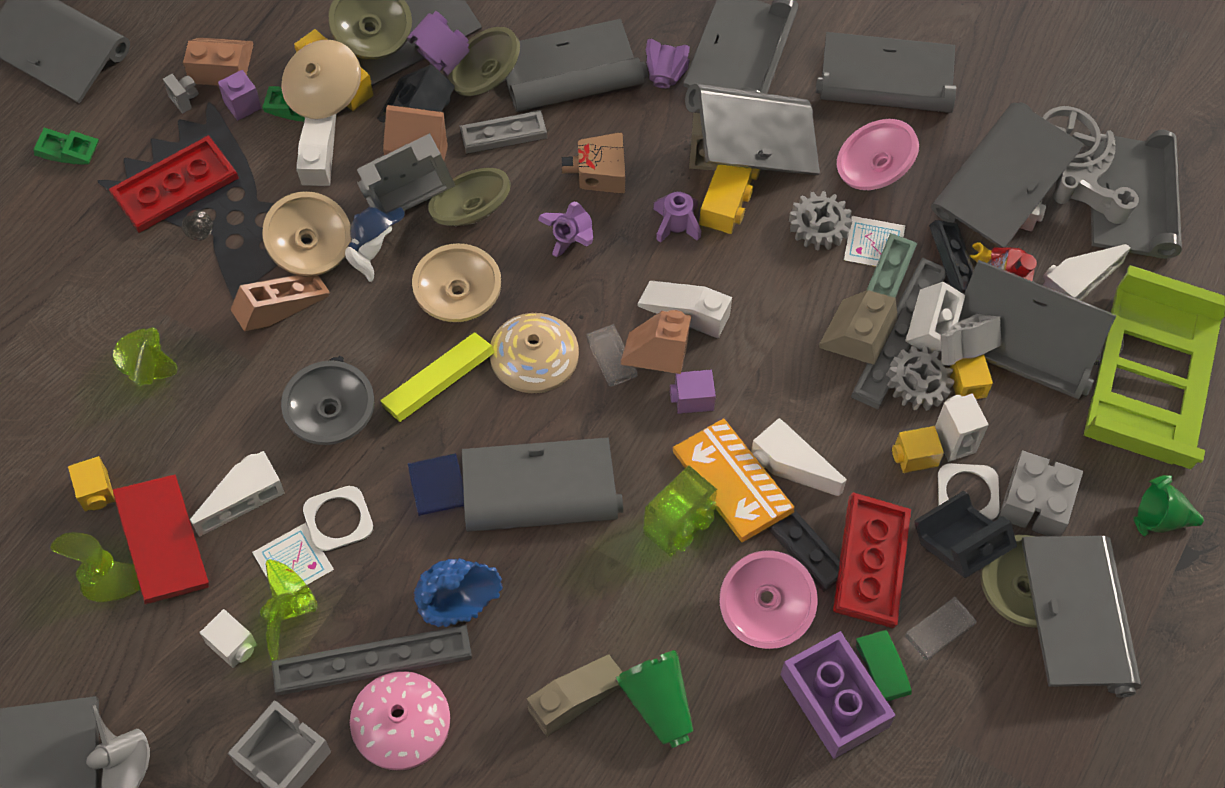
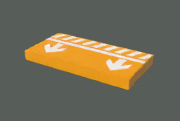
[673,418,794,542]

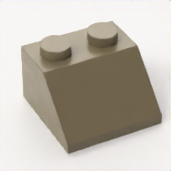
[819,290,898,365]

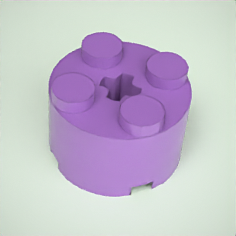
[407,11,469,76]

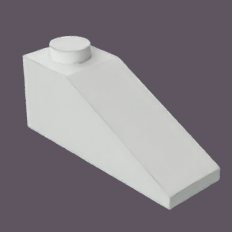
[297,114,336,186]
[1043,244,1130,301]
[638,281,732,338]
[751,418,847,496]
[190,451,285,537]

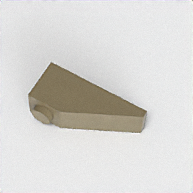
[527,654,622,737]

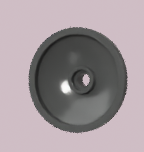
[281,361,375,445]

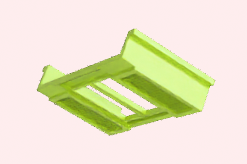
[1083,265,1225,469]

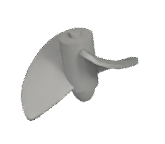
[86,705,150,788]

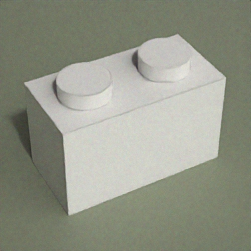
[906,282,965,354]
[935,394,989,462]

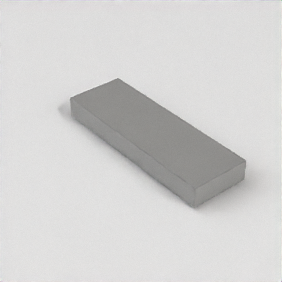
[460,111,547,154]

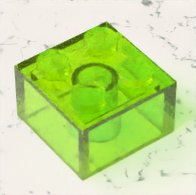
[643,465,717,557]

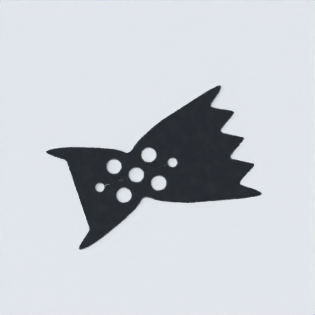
[98,102,311,300]

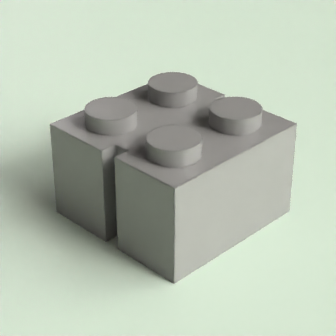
[998,450,1083,536]
[228,700,331,788]

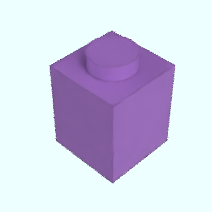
[218,70,262,121]
[670,370,716,413]

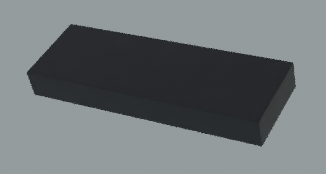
[929,220,974,294]
[767,509,840,592]

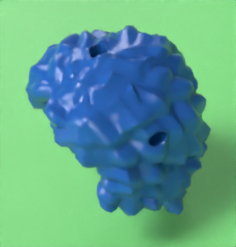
[414,558,503,627]

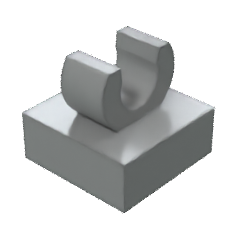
[163,74,199,114]

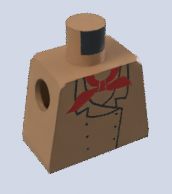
[561,133,625,193]

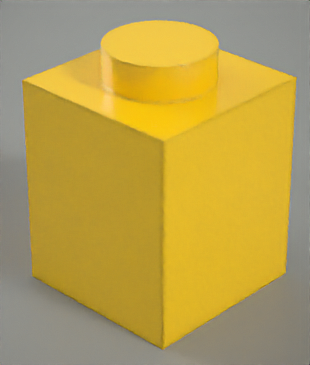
[950,354,993,399]
[892,426,944,473]
[68,456,115,511]

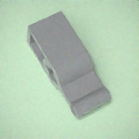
[941,314,1001,365]

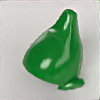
[1133,475,1204,537]

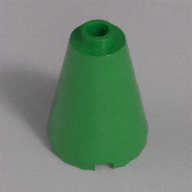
[615,650,693,748]

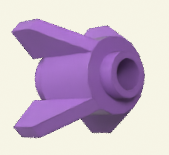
[646,39,690,89]
[654,192,701,242]
[538,201,593,257]

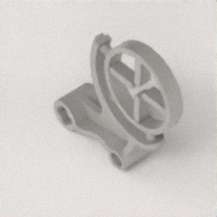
[1042,106,1139,224]

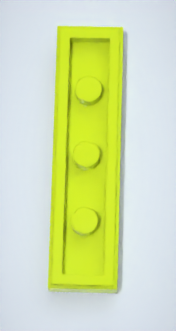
[380,332,494,422]

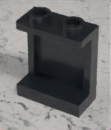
[914,491,1017,578]

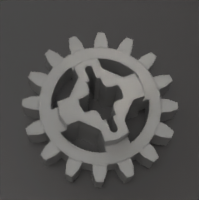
[789,191,852,250]
[886,346,954,411]

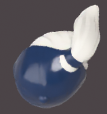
[345,207,405,282]

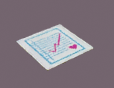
[844,216,905,266]
[252,523,334,600]

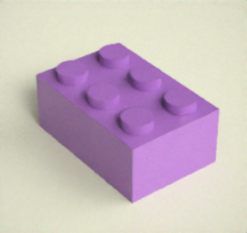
[780,631,896,759]

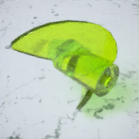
[112,327,178,385]
[50,532,140,602]
[260,559,318,661]

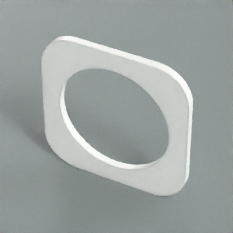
[938,463,1000,520]
[303,486,373,551]

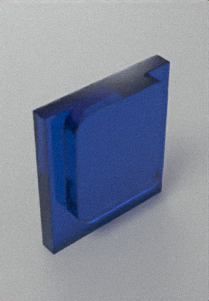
[408,453,464,516]

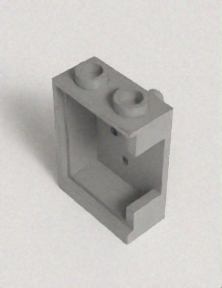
[357,133,456,214]

